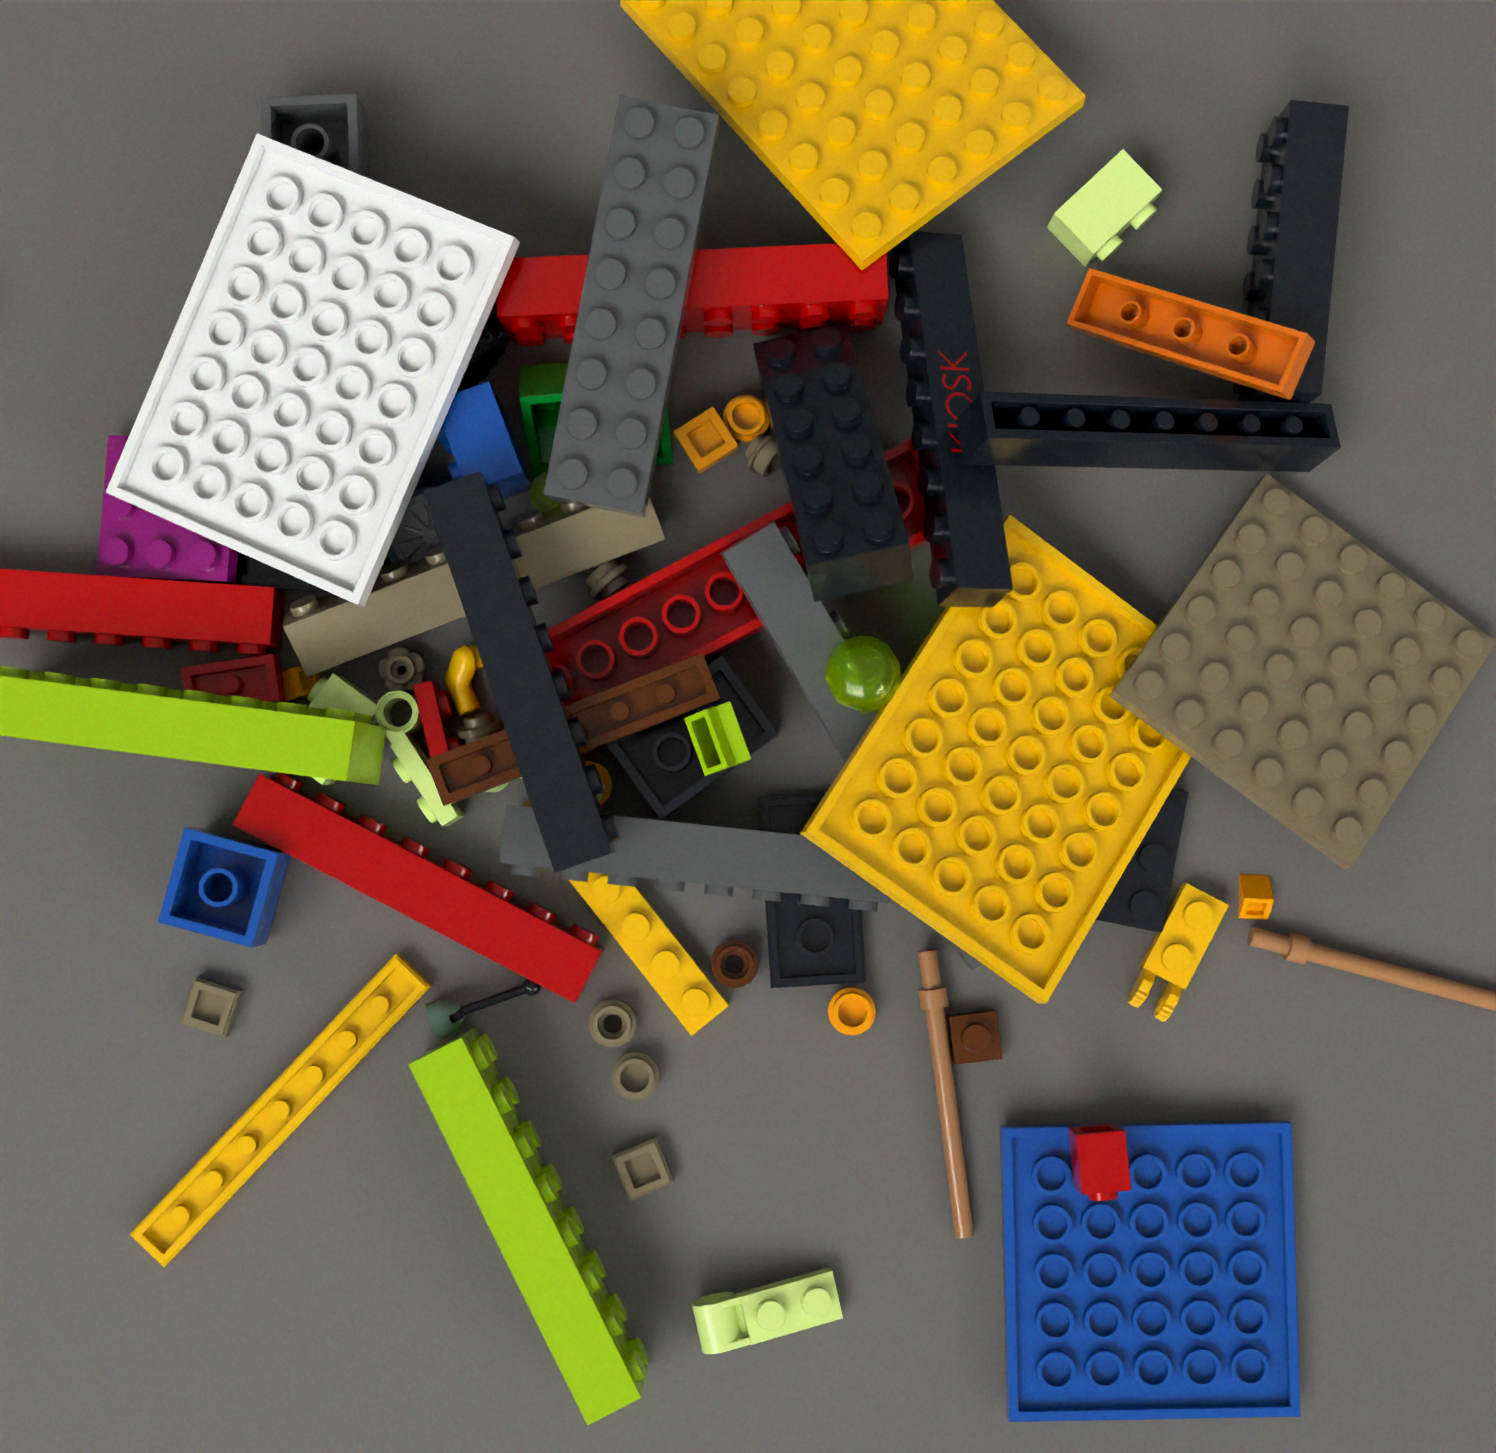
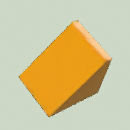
[281,666,321,702]
[1238,874,1274,920]

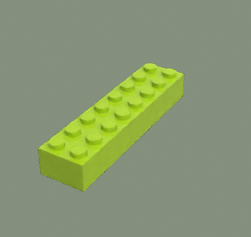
[0,666,387,785]
[408,1027,650,1426]

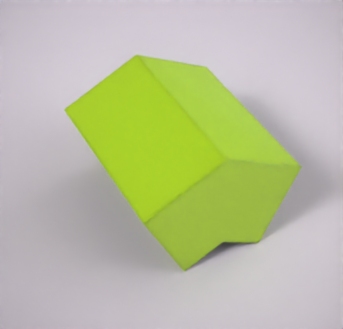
[684,701,751,776]

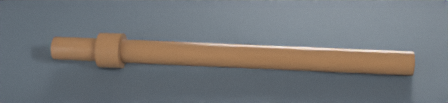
[1247,927,1496,1011]
[918,949,974,1238]

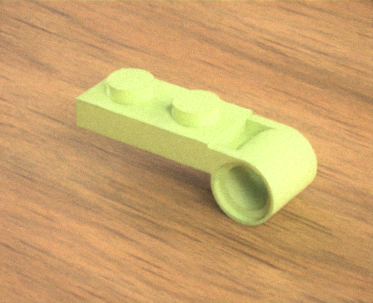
[375,691,465,826]
[692,1267,843,1354]

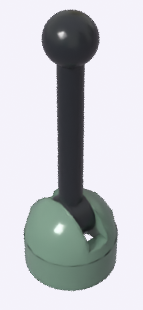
[425,978,541,1040]

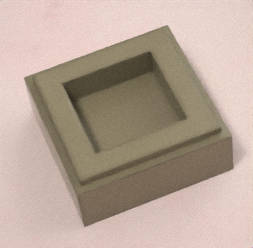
[180,976,244,1037]
[611,1135,674,1201]

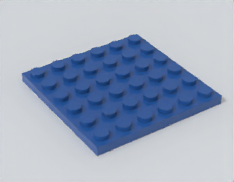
[1000,1120,1301,1422]

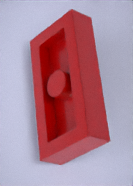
[180,654,285,703]
[413,680,462,758]

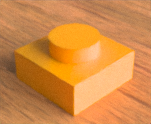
[673,406,739,474]

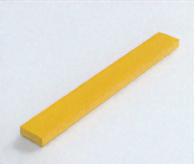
[130,953,433,1267]

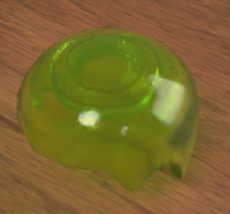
[825,635,901,715]

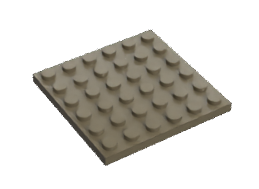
[1108,473,1496,870]

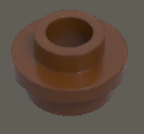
[711,940,758,988]

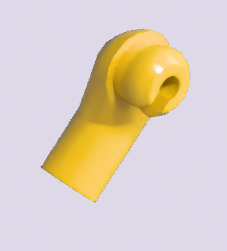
[445,644,483,716]

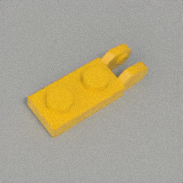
[1127,883,1229,1022]

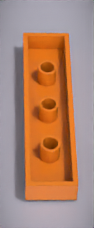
[1066,268,1315,400]

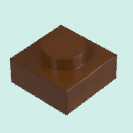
[947,1009,1003,1065]

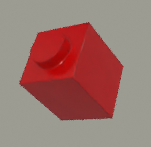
[1068,1123,1131,1201]

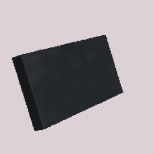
[759,793,866,988]

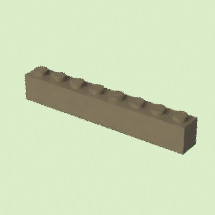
[283,497,665,677]

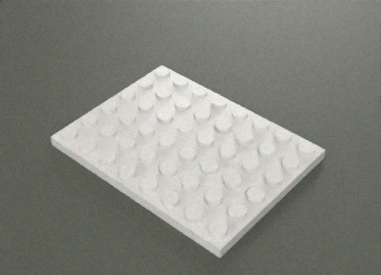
[106,133,520,607]

